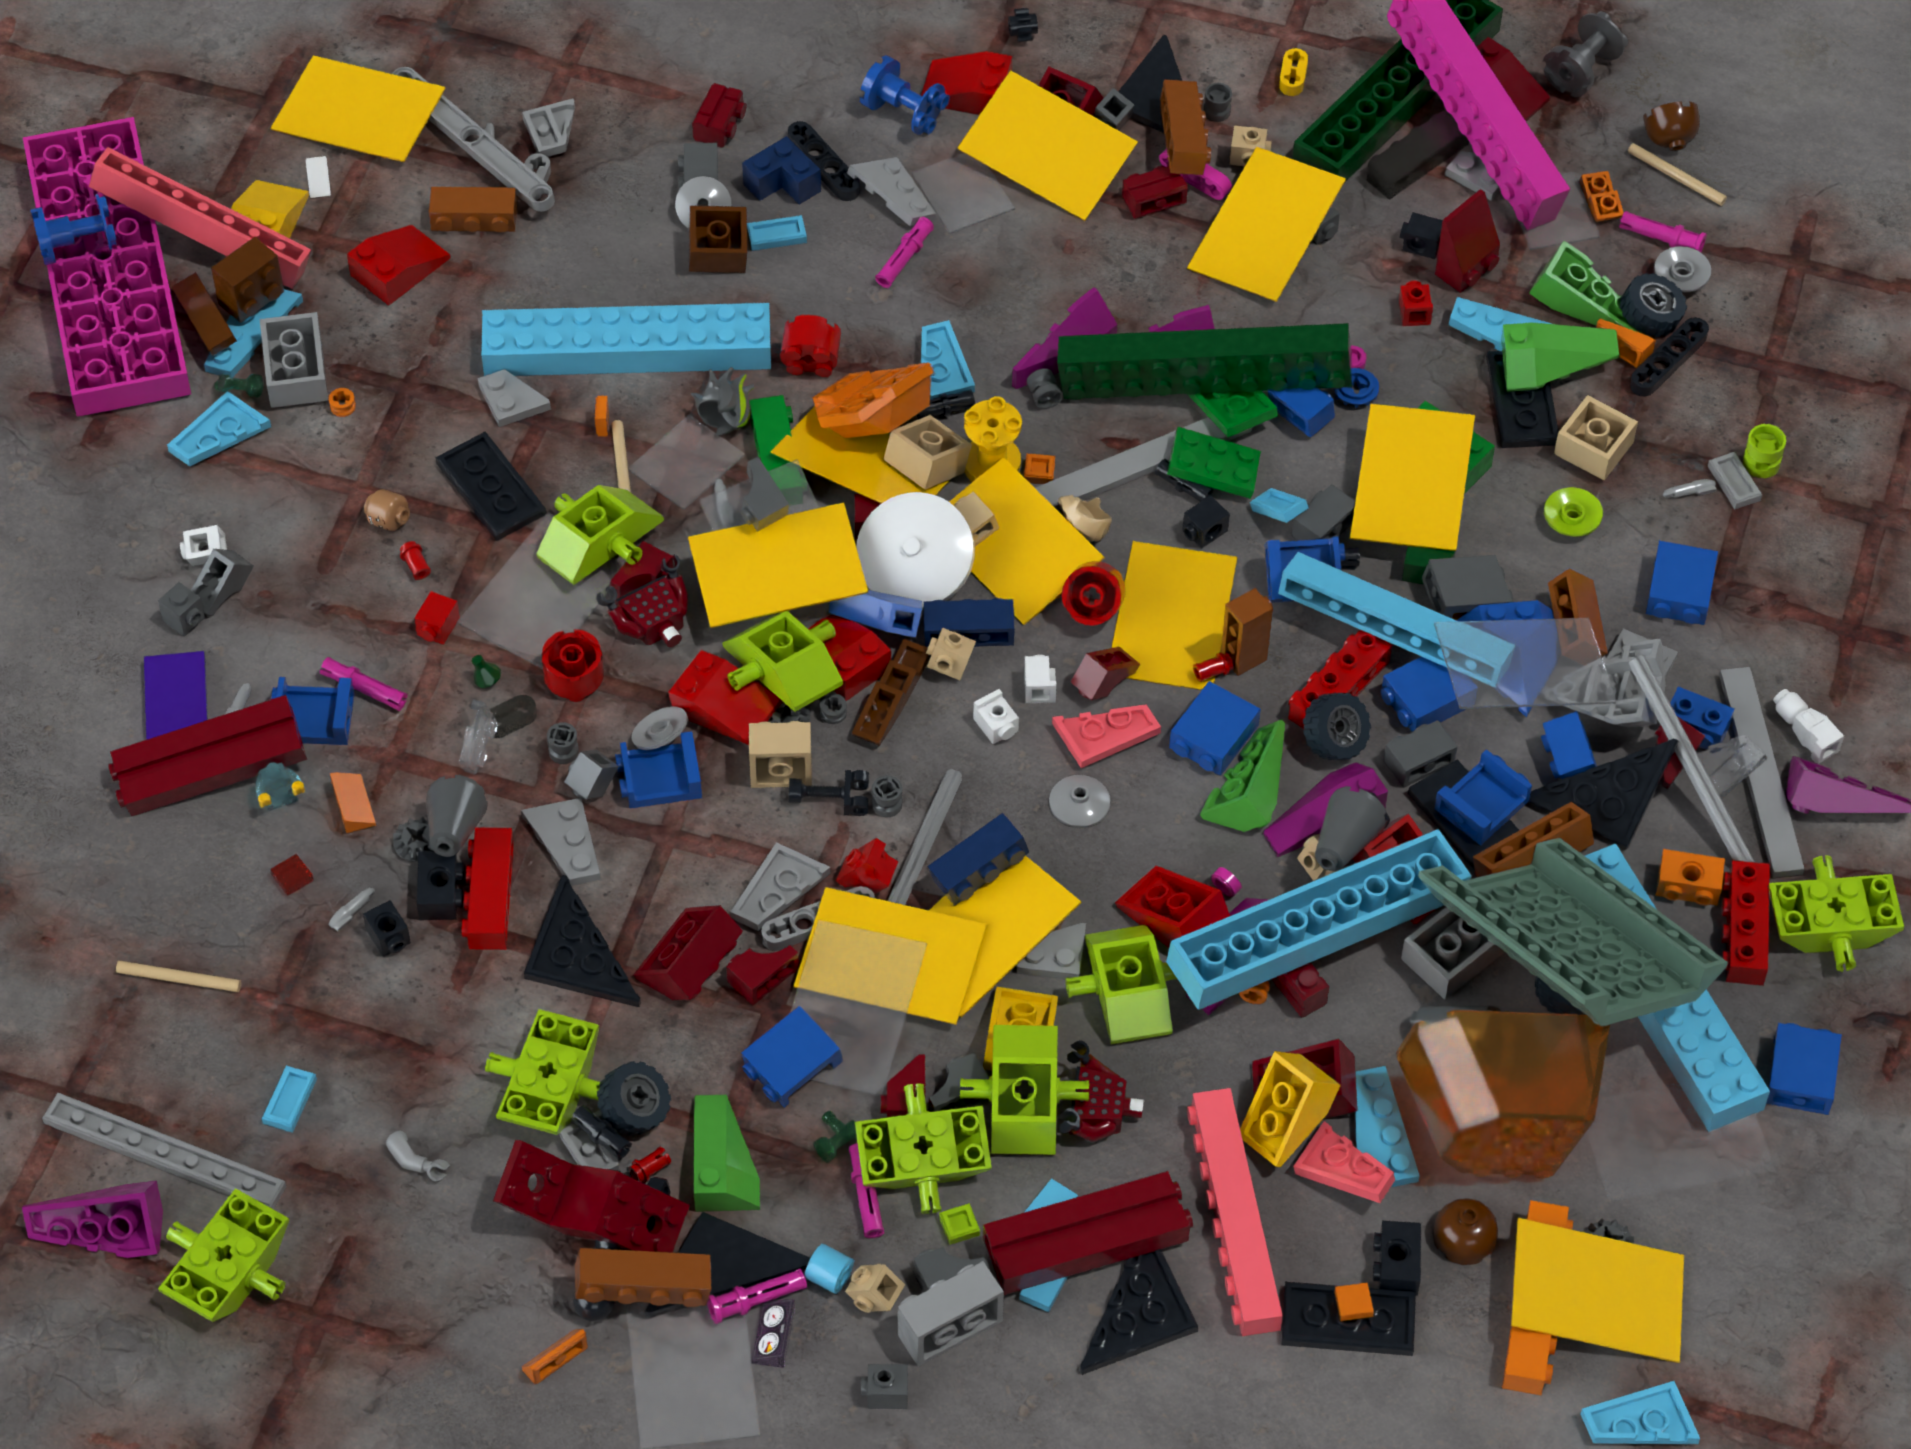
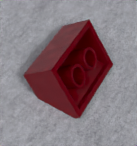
[633,905,743,1000]

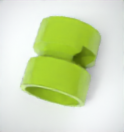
[1742,424,1786,478]

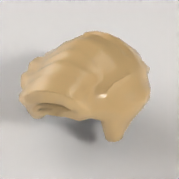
[1058,495,1112,542]

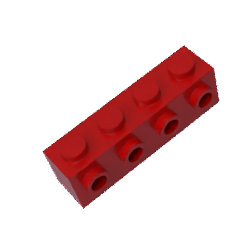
[1288,630,1392,729]
[1721,860,1770,986]

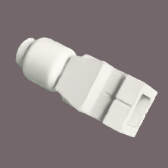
[1773,689,1844,764]

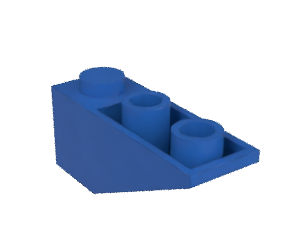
[828,590,922,637]

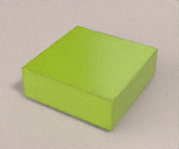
[939,1203,980,1245]

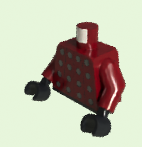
[596,554,688,648]
[1058,1040,1144,1142]

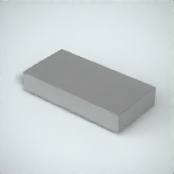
[1708,452,1762,509]

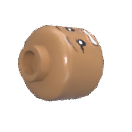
[364,489,410,531]

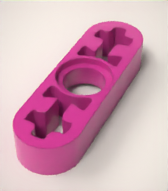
[1159,148,1232,200]

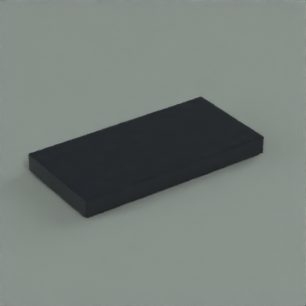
[1486,351,1559,448]
[435,431,547,541]
[1408,759,1519,870]
[1281,1281,1416,1356]

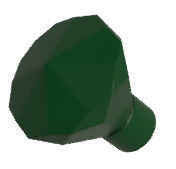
[471,655,501,688]

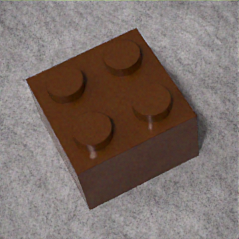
[688,206,747,273]
[211,237,284,323]

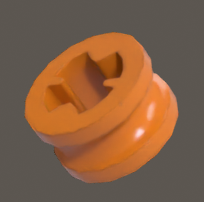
[328,388,356,417]
[1239,981,1270,1004]

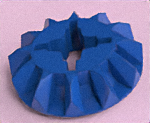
[1333,368,1379,409]

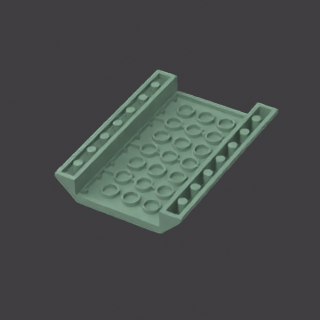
[1418,838,1728,1027]

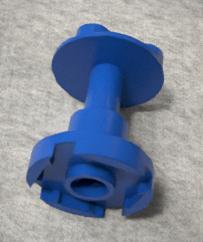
[860,55,950,135]
[30,194,117,265]

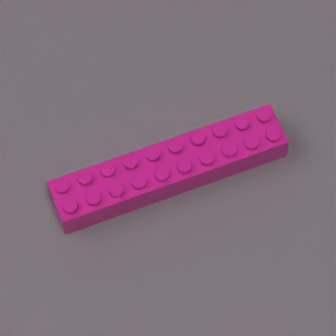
[1387,0,1570,230]

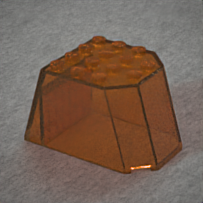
[1396,1010,1610,1179]

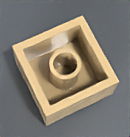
[1554,395,1638,480]
[883,415,972,489]
[749,721,812,788]

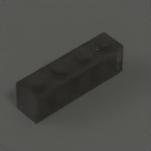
[1366,109,1469,200]

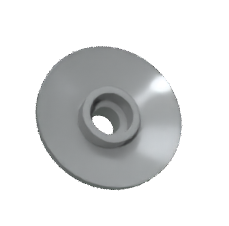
[675,176,732,228]
[1654,246,1711,292]
[631,706,688,750]
[1049,775,1110,828]

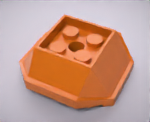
[812,362,935,438]

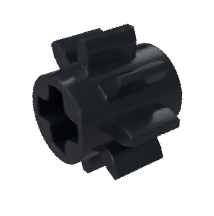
[1008,8,1038,42]

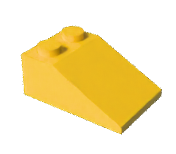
[231,180,309,239]
[983,986,1058,1071]
[1240,1051,1340,1167]

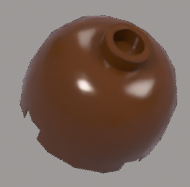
[1643,101,1700,151]
[1432,1198,1499,1265]

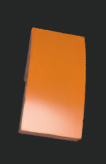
[1579,171,1624,222]

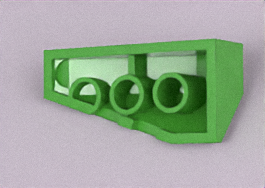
[1529,241,1642,333]
[1501,322,1619,392]
[1200,719,1285,832]
[694,1095,760,1212]

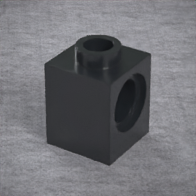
[1400,212,1443,259]
[1182,495,1230,549]
[363,900,411,957]

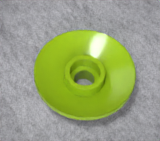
[1544,487,1603,537]

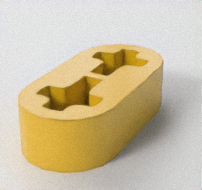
[1279,48,1308,96]

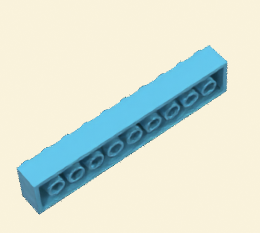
[481,303,771,376]
[1166,829,1471,1010]
[1585,844,1770,1133]

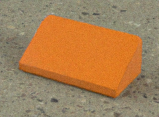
[330,772,376,833]
[522,1329,588,1385]

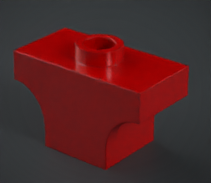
[836,838,898,895]

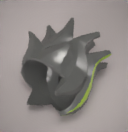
[691,367,754,437]

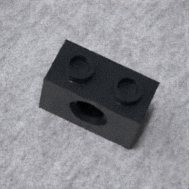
[417,851,464,920]
[1373,1220,1421,1296]

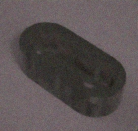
[482,695,537,738]

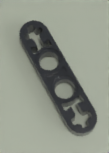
[788,121,860,201]
[1630,317,1709,397]

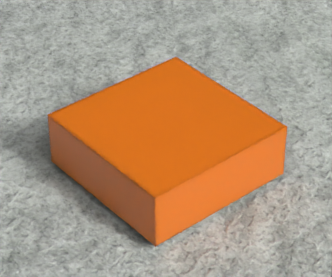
[595,396,609,436]
[1024,453,1055,484]
[1334,1283,1374,1321]

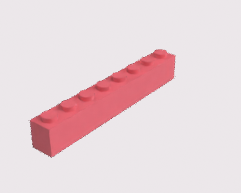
[89,147,311,289]
[1187,1088,1283,1336]

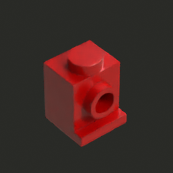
[1399,280,1433,326]

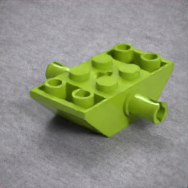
[536,485,664,585]
[722,611,843,712]
[1768,855,1904,972]
[1065,925,1177,1044]
[485,1009,600,1135]
[960,1025,1089,1155]
[855,1084,992,1214]
[158,1188,289,1322]

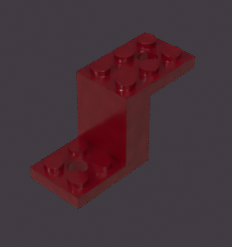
[493,1140,690,1253]

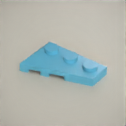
[921,320,975,399]
[167,391,271,466]
[1580,1381,1700,1444]

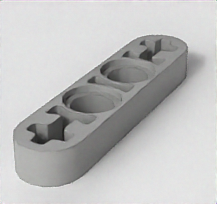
[761,886,875,951]

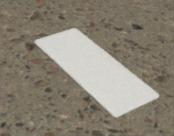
[306,156,331,198]

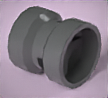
[1203,83,1232,122]
[1027,369,1063,409]
[547,722,579,764]
[872,775,903,817]

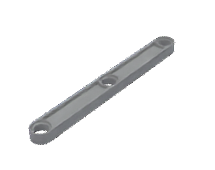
[392,67,555,212]

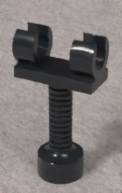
[789,770,869,816]

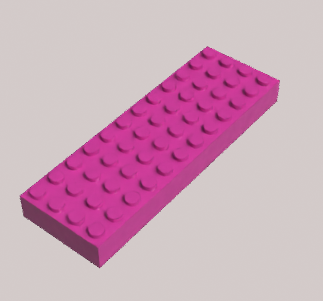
[23,117,192,417]

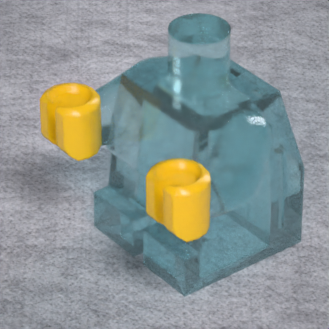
[255,762,305,811]

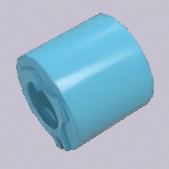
[805,1244,855,1294]

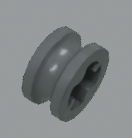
[820,693,847,724]

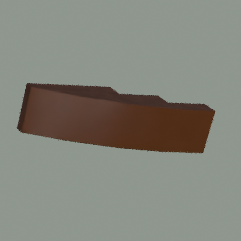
[172,272,237,356]
[852,639,931,746]

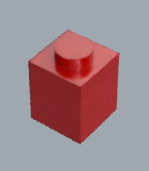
[414,591,460,645]

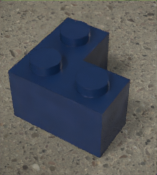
[742,136,821,205]

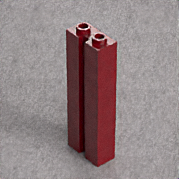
[108,695,308,816]
[983,1171,1193,1295]

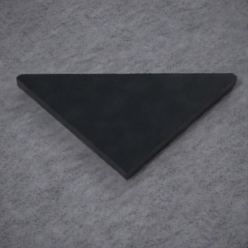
[1118,34,1182,133]
[1529,738,1679,848]
[524,875,641,1007]
[645,1212,810,1318]
[1080,1249,1199,1375]

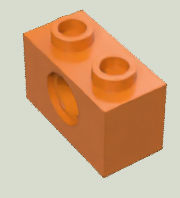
[1656,849,1725,906]

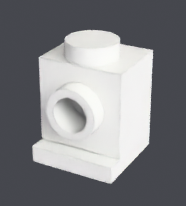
[180,525,227,566]
[1024,655,1056,703]
[973,689,1019,744]

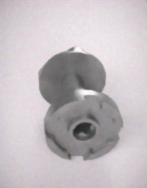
[1543,11,1628,97]

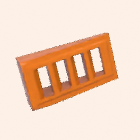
[1596,319,1656,368]

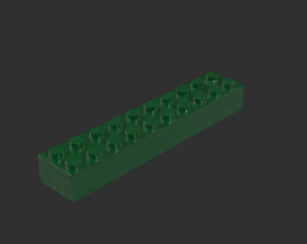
[1292,0,1503,182]
[1057,323,1352,400]

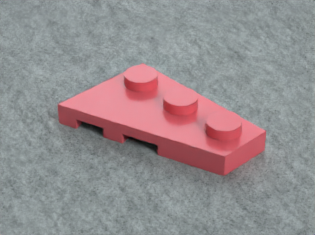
[1052,704,1161,768]
[1293,1121,1395,1203]

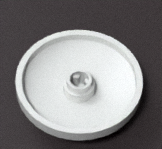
[856,492,975,610]

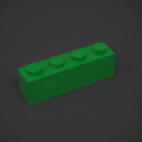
[749,395,808,506]

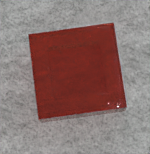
[270,854,314,896]

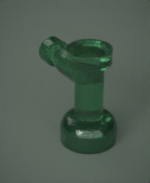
[214,374,264,398]
[813,1111,857,1163]

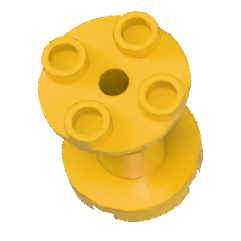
[964,396,1022,482]

